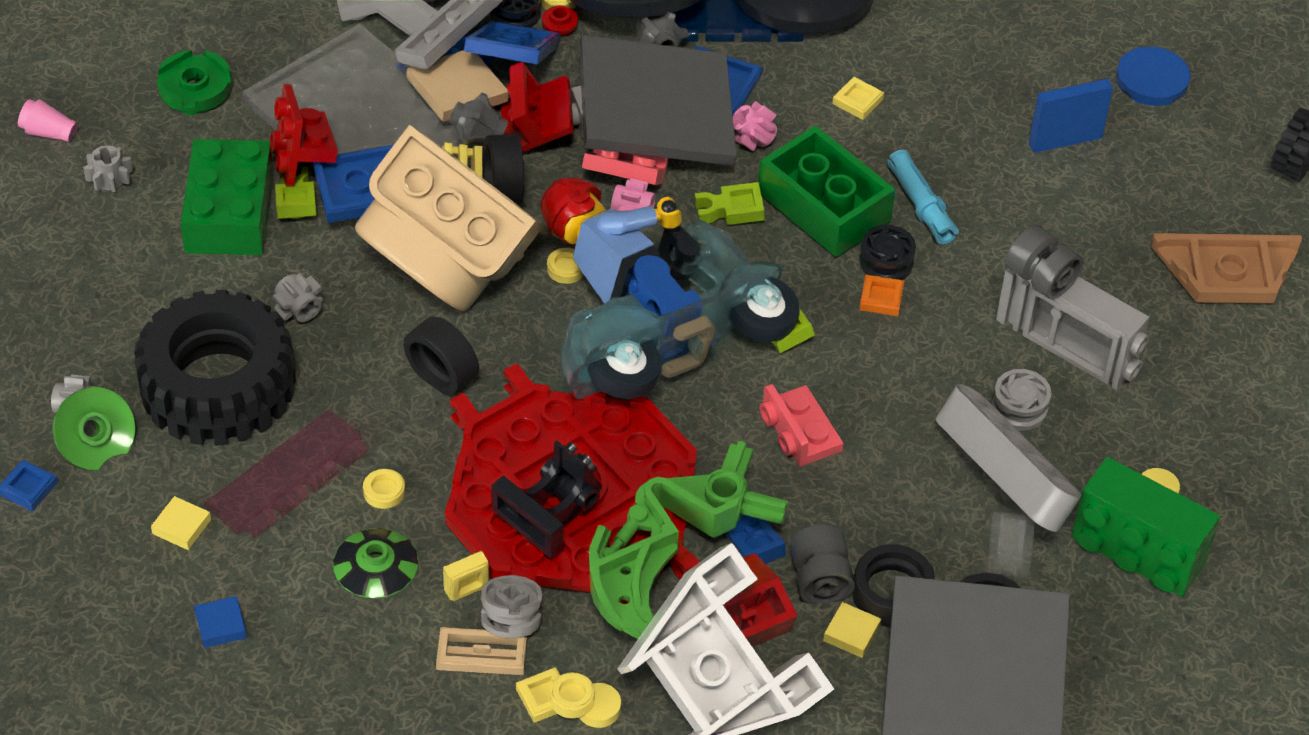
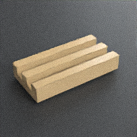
[436,627,527,675]

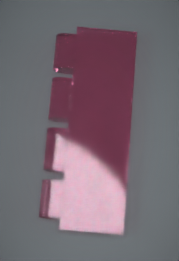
[204,410,367,538]

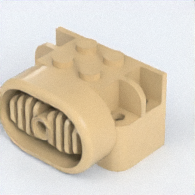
[355,124,548,312]

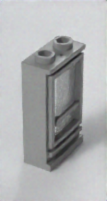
[996,268,1150,390]

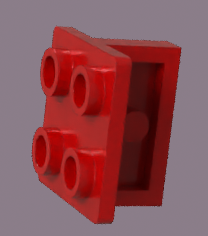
[501,62,574,152]
[270,84,338,187]

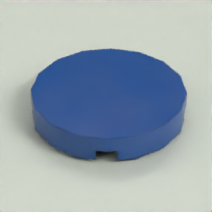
[1116,47,1191,106]

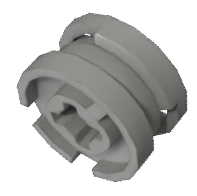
[992,369,1052,431]
[481,575,542,638]

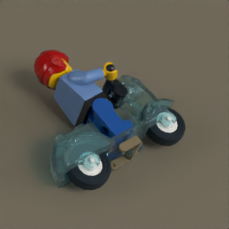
[540,177,800,399]

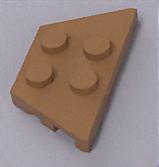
[1151,233,1302,303]

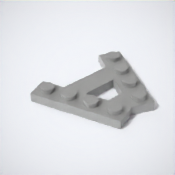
[337,0,503,69]

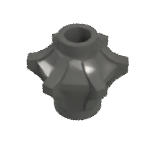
[634,12,689,47]
[448,92,508,146]

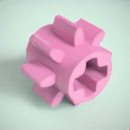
[733,101,777,151]
[610,178,656,211]

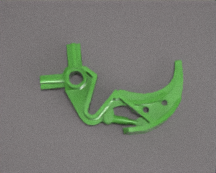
[589,441,789,639]

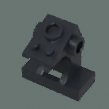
[491,441,603,559]

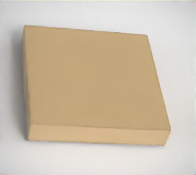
[406,50,509,122]

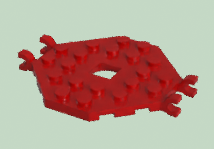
[445,363,700,604]

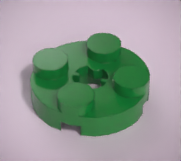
[156,50,232,116]

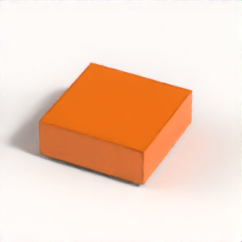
[859,275,904,316]

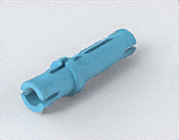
[887,150,959,244]

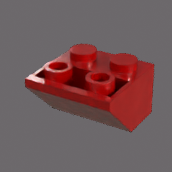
[723,553,798,647]

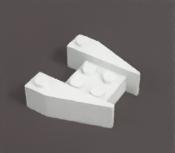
[617,543,834,735]

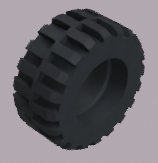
[134,290,296,445]

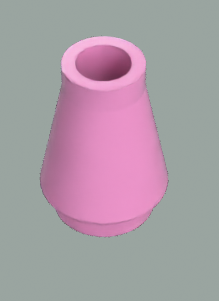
[18,99,78,143]

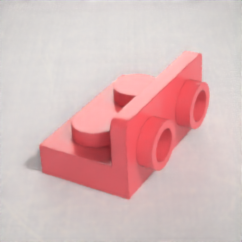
[582,149,669,185]
[759,384,844,467]

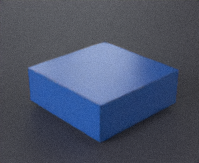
[0,459,58,512]
[194,596,247,648]

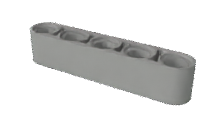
[936,384,1081,532]

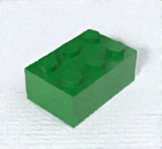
[758,125,896,257]
[180,139,274,255]
[1071,457,1221,597]

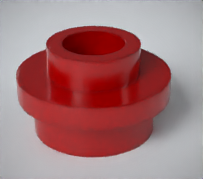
[542,5,578,37]

